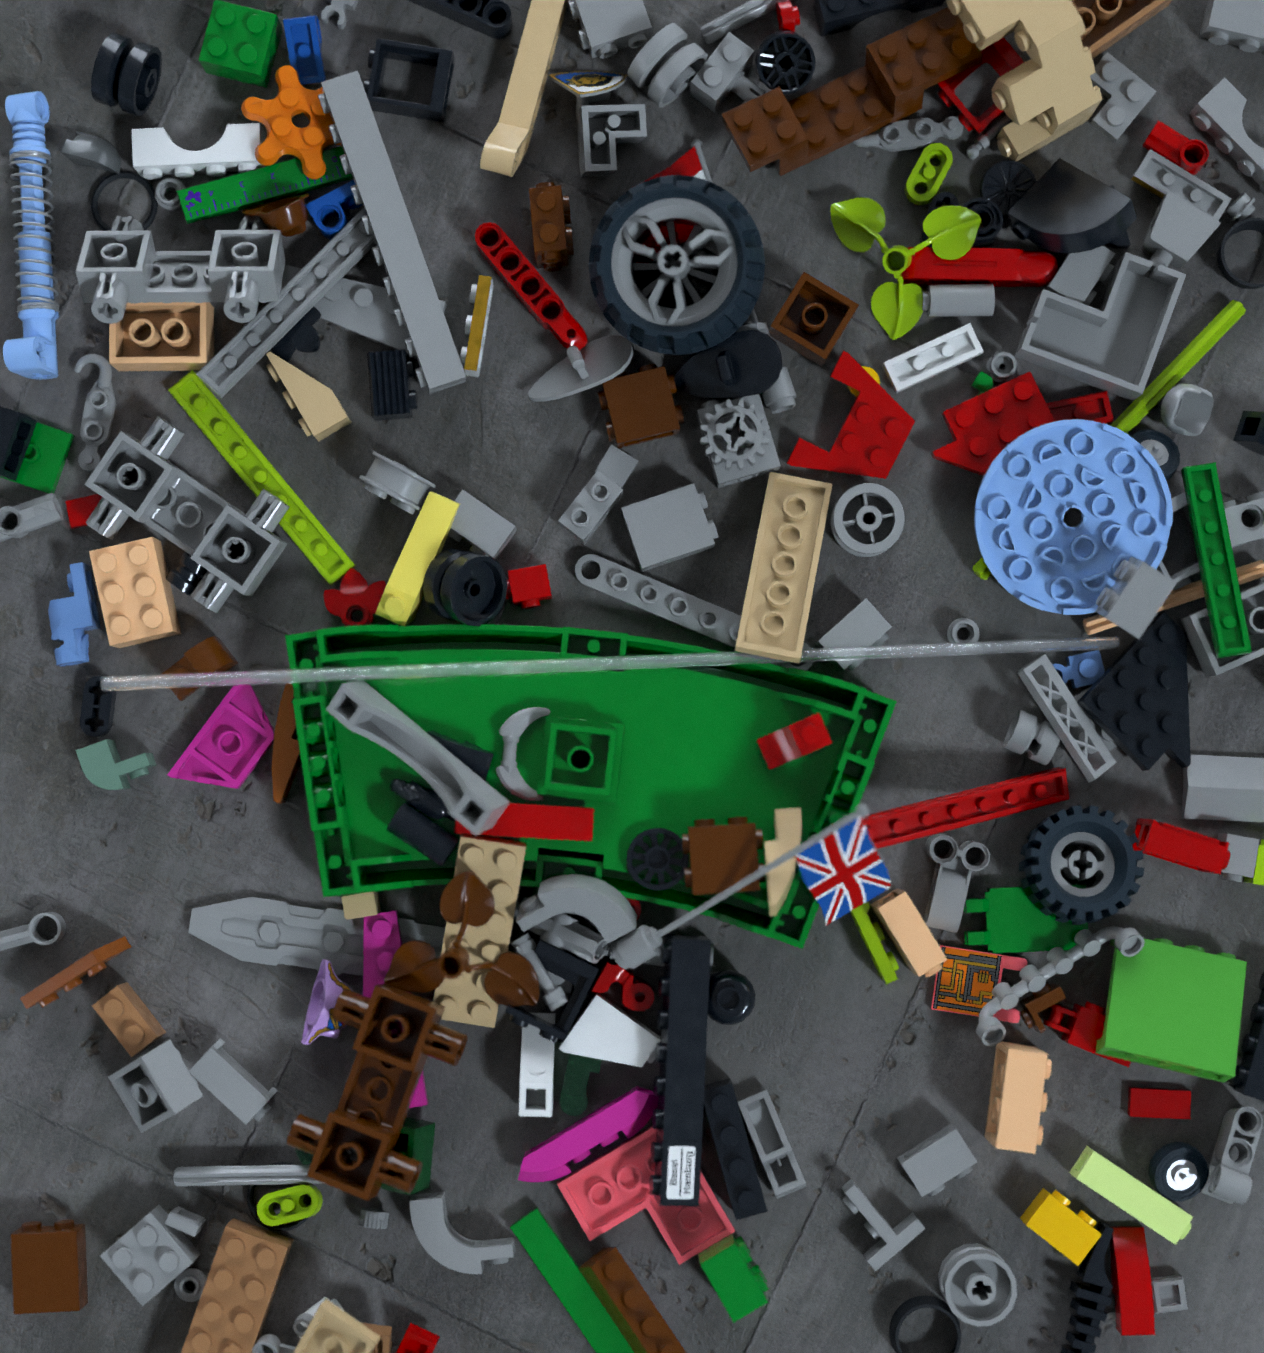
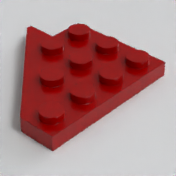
[931,371,1055,476]

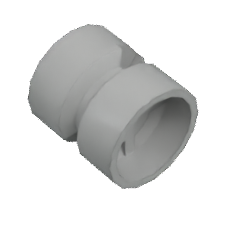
[1003,710,1060,765]

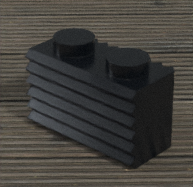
[367,349,418,421]

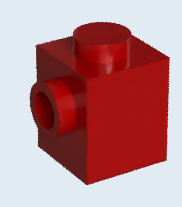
[506,564,553,609]

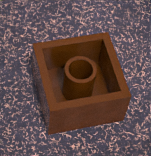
[769,272,859,367]

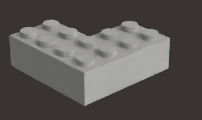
[1014,252,1187,401]

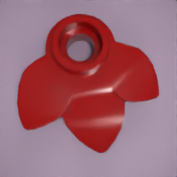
[324,568,386,626]

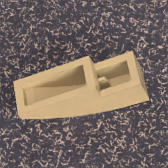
[764,808,802,916]

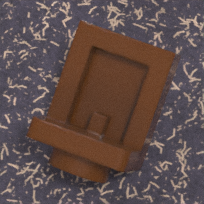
[1020,982,1066,1033]

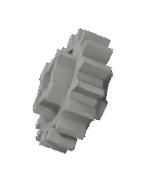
[700,399,770,471]

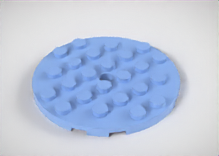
[974,419,1173,615]

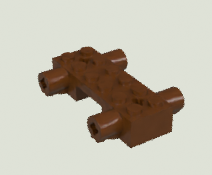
[287,984,468,1201]

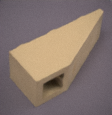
[266,352,352,441]

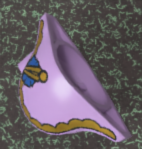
[301,959,352,1045]

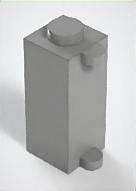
[189,1038,278,1125]

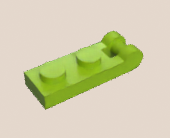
[850,901,899,984]

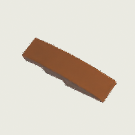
[272,672,301,803]

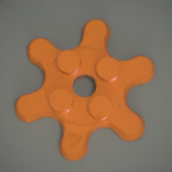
[241,65,341,179]

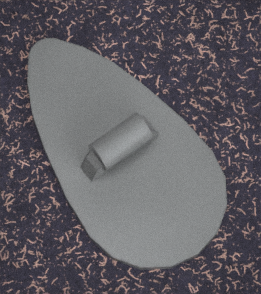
[528,335,633,402]

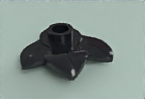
[271,306,321,362]

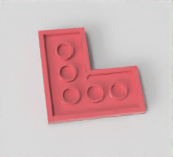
[557,1125,736,1265]

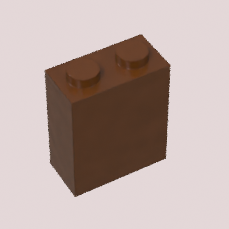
[11,1219,88,1314]

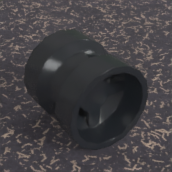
[165,552,207,596]

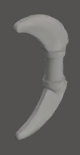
[496,707,550,801]

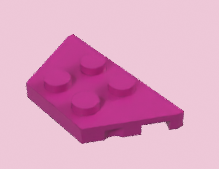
[167,675,274,789]

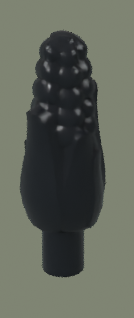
[390,778,455,822]

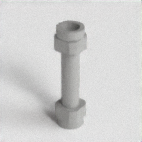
[511,933,568,1011]

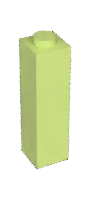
[1069,1146,1193,1245]

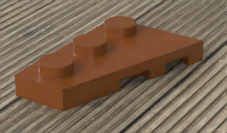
[20,936,131,1009]

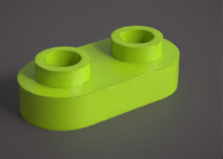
[905,143,953,205]
[257,1184,323,1226]

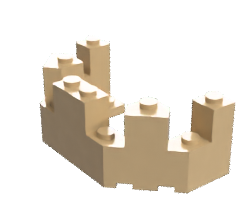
[946,0,1102,161]

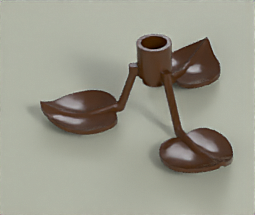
[384,870,540,1006]

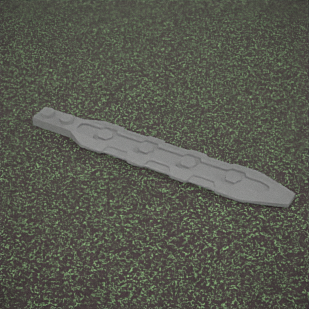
[188,897,572,993]

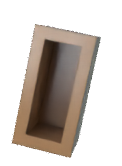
[92,982,167,1057]

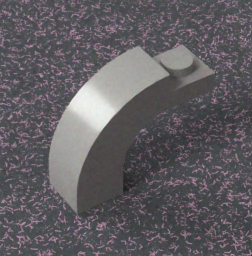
[516,874,637,944]
[409,1191,516,1274]

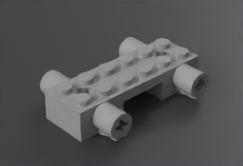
[76,215,285,324]
[84,416,290,613]

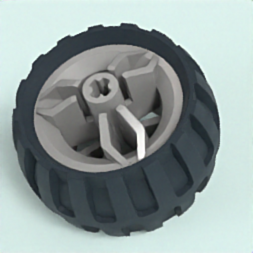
[589,175,765,355]

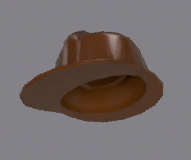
[242,194,309,237]

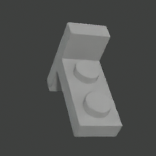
[842,1179,926,1272]

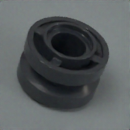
[962,198,1003,248]

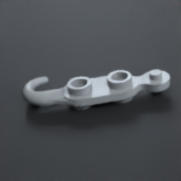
[852,116,964,152]
[74,354,116,472]

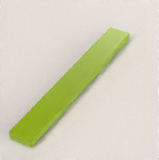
[168,370,356,586]

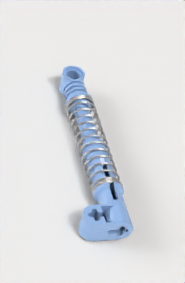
[3,91,59,379]

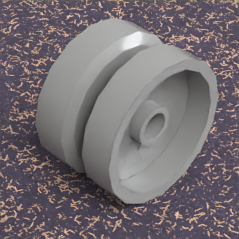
[627,23,708,108]
[938,1243,1017,1327]

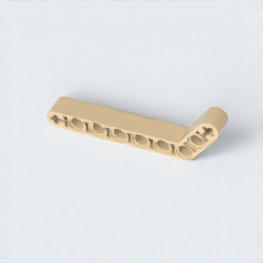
[480,0,568,177]

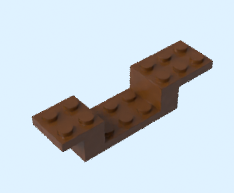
[722,7,983,176]

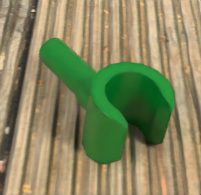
[971,372,993,396]

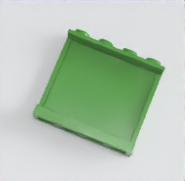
[1095,934,1247,1082]

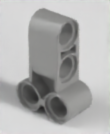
[924,833,990,933]
[1200,1106,1263,1205]

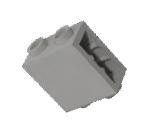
[567,0,652,58]

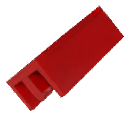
[1132,818,1231,874]

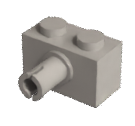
[689,32,766,113]

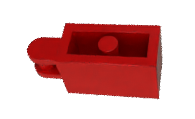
[1043,1001,1131,1068]

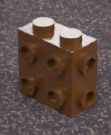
[529,182,574,272]
[598,364,684,449]
[682,817,765,895]

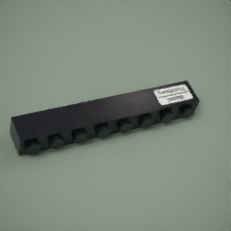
[649,935,711,1206]

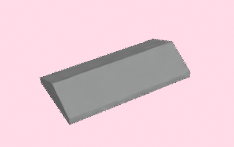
[1182,755,1264,822]

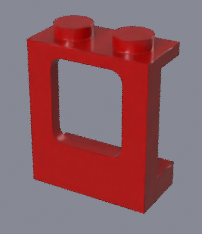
[937,37,1025,134]

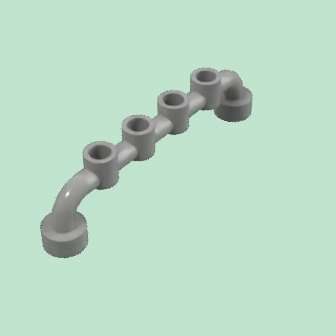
[976,926,1144,1046]

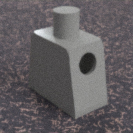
[1142,191,1221,272]

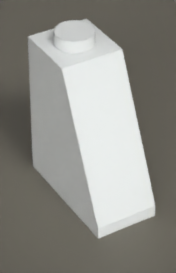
[559,993,661,1067]

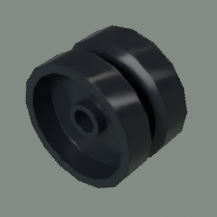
[91,33,162,116]
[423,549,507,626]

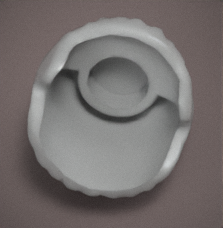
[1160,383,1214,436]

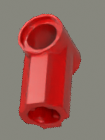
[1142,121,1209,175]

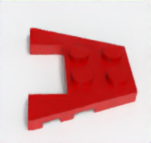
[786,350,915,479]

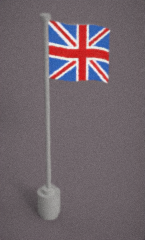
[612,803,891,970]

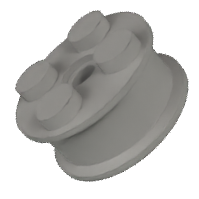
[359,451,436,515]
[831,483,905,557]

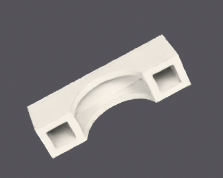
[131,123,266,180]

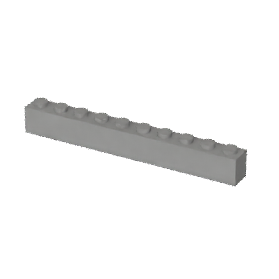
[318,71,466,394]

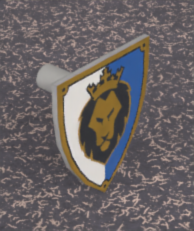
[548,71,627,120]

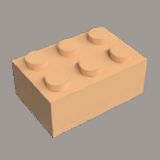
[109,302,214,371]
[89,537,181,648]
[984,1041,1052,1154]

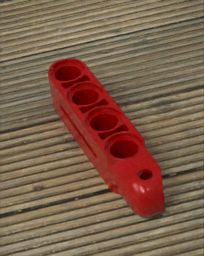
[475,222,588,351]
[901,247,1059,287]

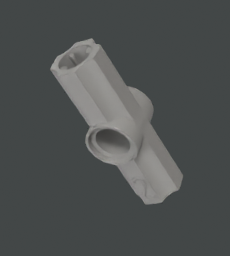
[0,493,64,542]
[513,897,608,964]

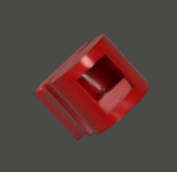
[591,960,654,1011]

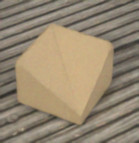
[341,891,381,920]

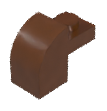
[160,636,238,701]

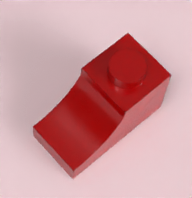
[756,713,832,770]

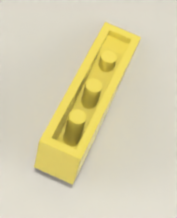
[375,491,460,626]

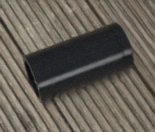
[386,803,460,867]

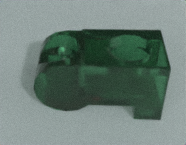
[560,1054,602,1116]

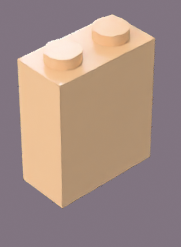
[870,888,947,978]

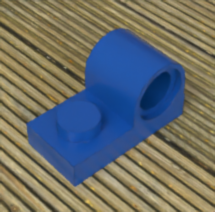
[283,15,326,85]
[306,180,362,240]

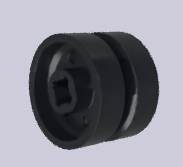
[755,30,816,94]

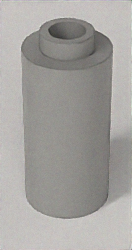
[922,283,995,317]

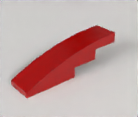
[454,803,594,841]

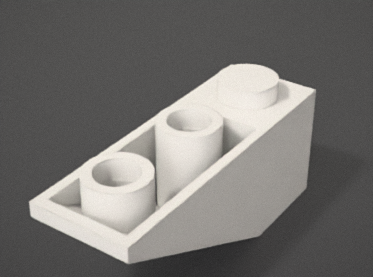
[519,1012,555,1117]

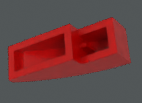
[1110,1226,1155,1335]

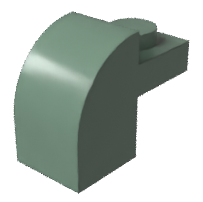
[75,739,157,790]

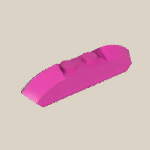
[518,1086,658,1182]

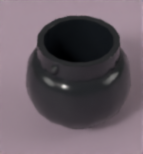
[708,970,756,1025]

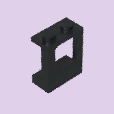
[505,940,600,1043]

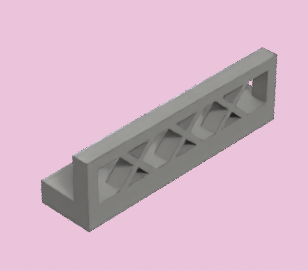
[1017,654,1117,782]

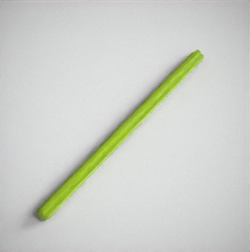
[972,300,1246,580]

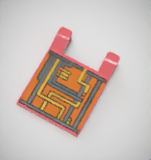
[931,945,1028,1023]

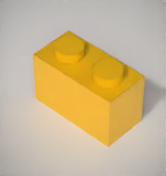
[1020,1188,1102,1266]

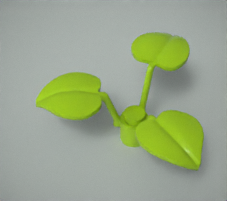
[830,197,981,340]

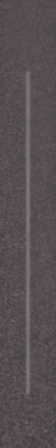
[101,636,1119,691]

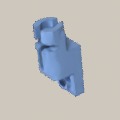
[48,562,101,667]

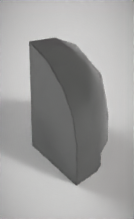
[61,132,121,174]

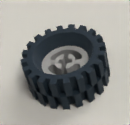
[1019,805,1144,925]

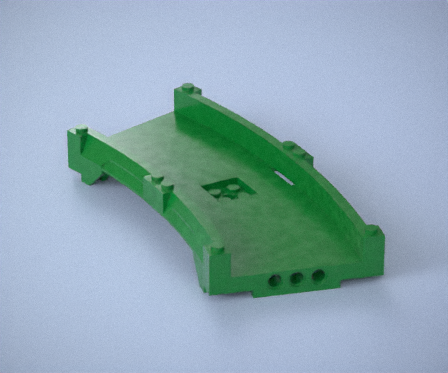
[285,624,897,949]

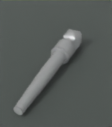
[966,115,1011,160]

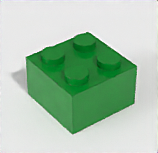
[199,0,283,88]
[698,1233,770,1323]

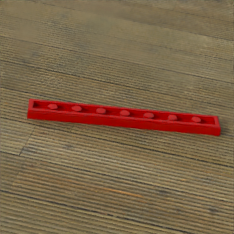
[832,767,1070,849]

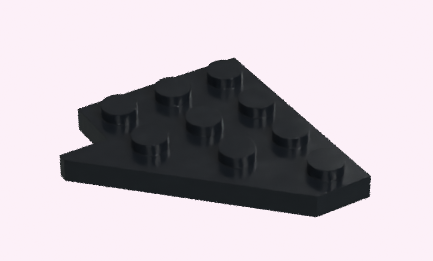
[1077,612,1191,771]

